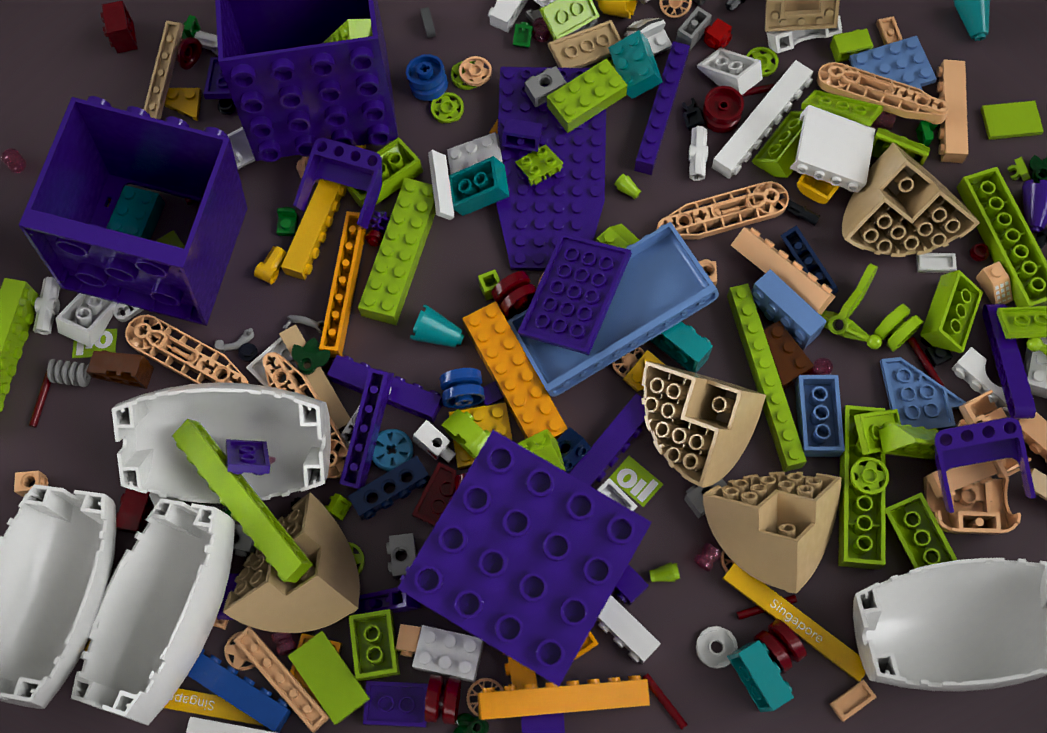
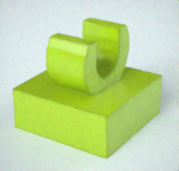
[1007,157,1031,181]
[325,493,352,521]

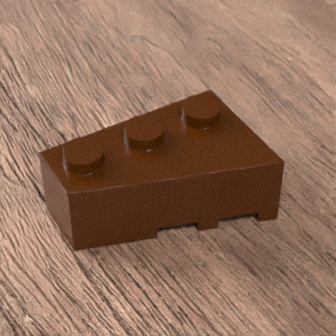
[764,320,814,390]
[86,350,154,389]

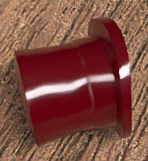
[176,37,202,70]

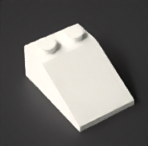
[697,48,763,95]
[56,293,119,347]

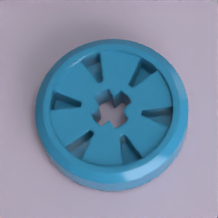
[372,429,414,472]

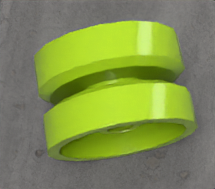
[873,303,924,352]

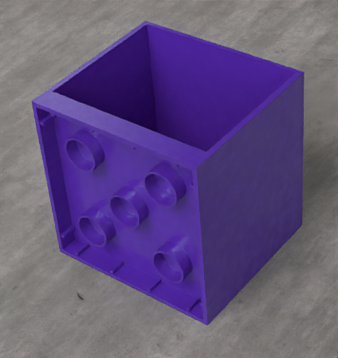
[215,0,398,162]
[19,96,247,326]
[397,430,652,686]

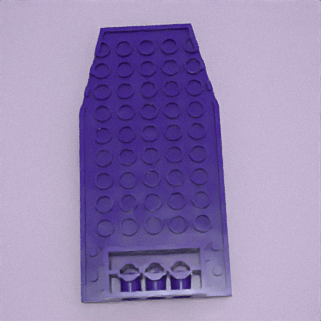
[496,67,606,271]

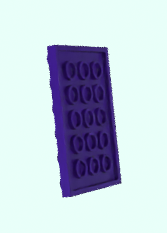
[518,233,632,355]

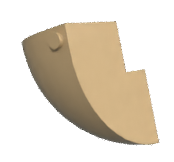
[842,142,980,257]
[641,361,766,487]
[703,472,842,594]
[223,493,360,633]

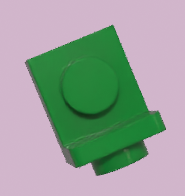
[182,15,201,39]
[513,22,534,48]
[916,120,938,147]
[276,207,298,236]

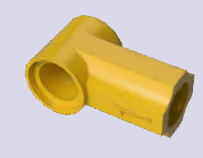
[254,246,287,284]

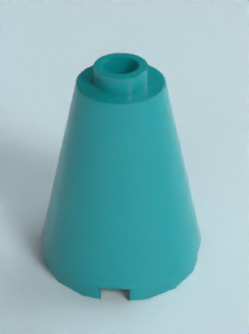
[953,0,990,41]
[410,304,465,348]

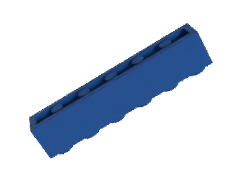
[187,649,293,733]

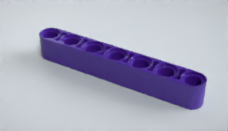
[982,304,1036,419]

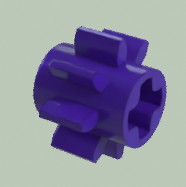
[369,210,390,233]

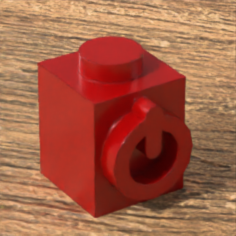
[704,18,733,50]

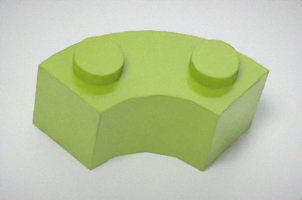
[441,409,491,459]

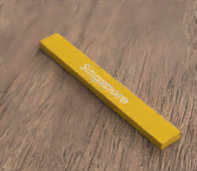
[722,563,866,682]
[164,688,264,727]

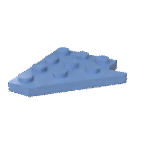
[849,36,937,91]
[880,357,966,430]

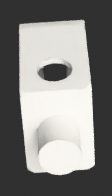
[412,420,456,463]

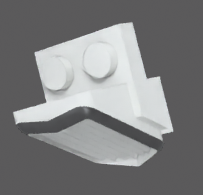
[624,18,672,56]

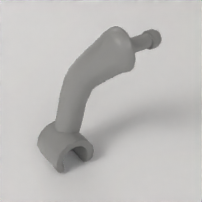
[283,315,324,334]
[213,328,254,353]

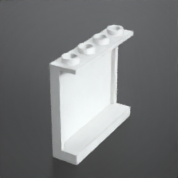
[790,105,876,193]

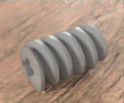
[47,359,92,387]

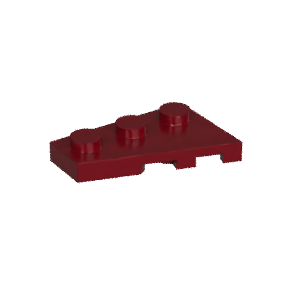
[412,462,457,527]

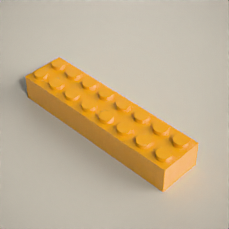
[462,301,568,440]

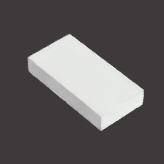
[916,253,957,273]

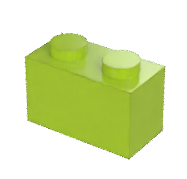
[830,29,873,63]

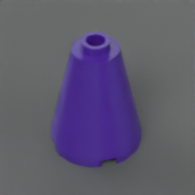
[1022,180,1047,234]

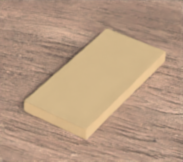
[548,20,622,68]

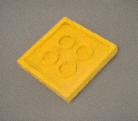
[449,402,513,469]

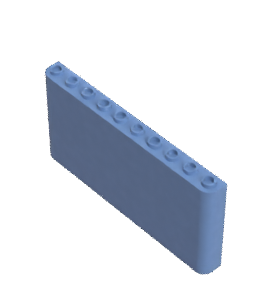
[507,222,719,397]

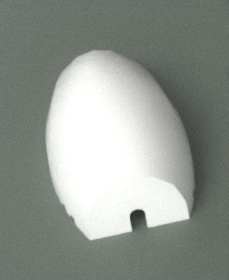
[112,382,331,504]
[0,484,116,709]
[71,498,235,725]
[853,558,1047,691]

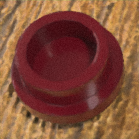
[365,230,383,246]
[970,243,989,262]

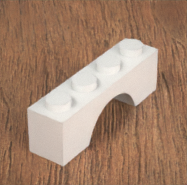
[767,15,842,53]
[951,347,1034,417]

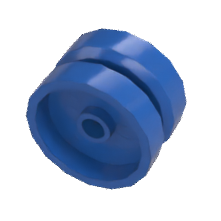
[406,54,448,101]
[439,368,485,408]

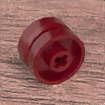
[702,86,744,133]
[491,271,537,318]
[753,619,807,674]
[425,674,461,725]

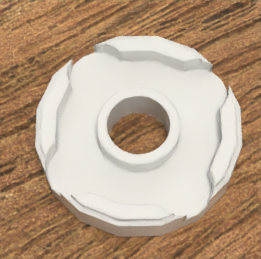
[695,626,738,669]

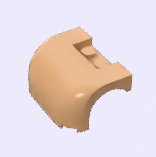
[959,389,1032,478]
[923,476,1021,535]

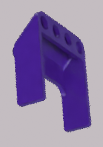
[293,138,382,230]
[935,417,1036,513]

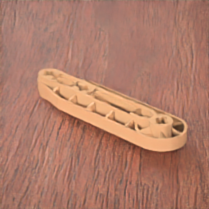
[817,62,949,124]
[656,181,789,240]
[125,315,250,384]
[262,352,349,479]

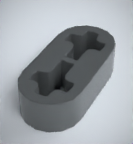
[420,7,436,38]

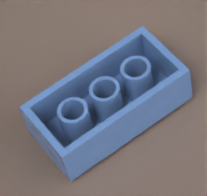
[751,269,827,350]
[795,375,845,457]

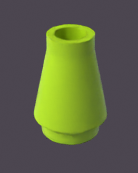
[614,174,642,199]
[649,562,680,582]

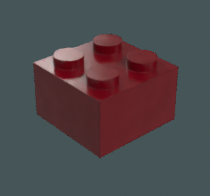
[100,0,138,53]

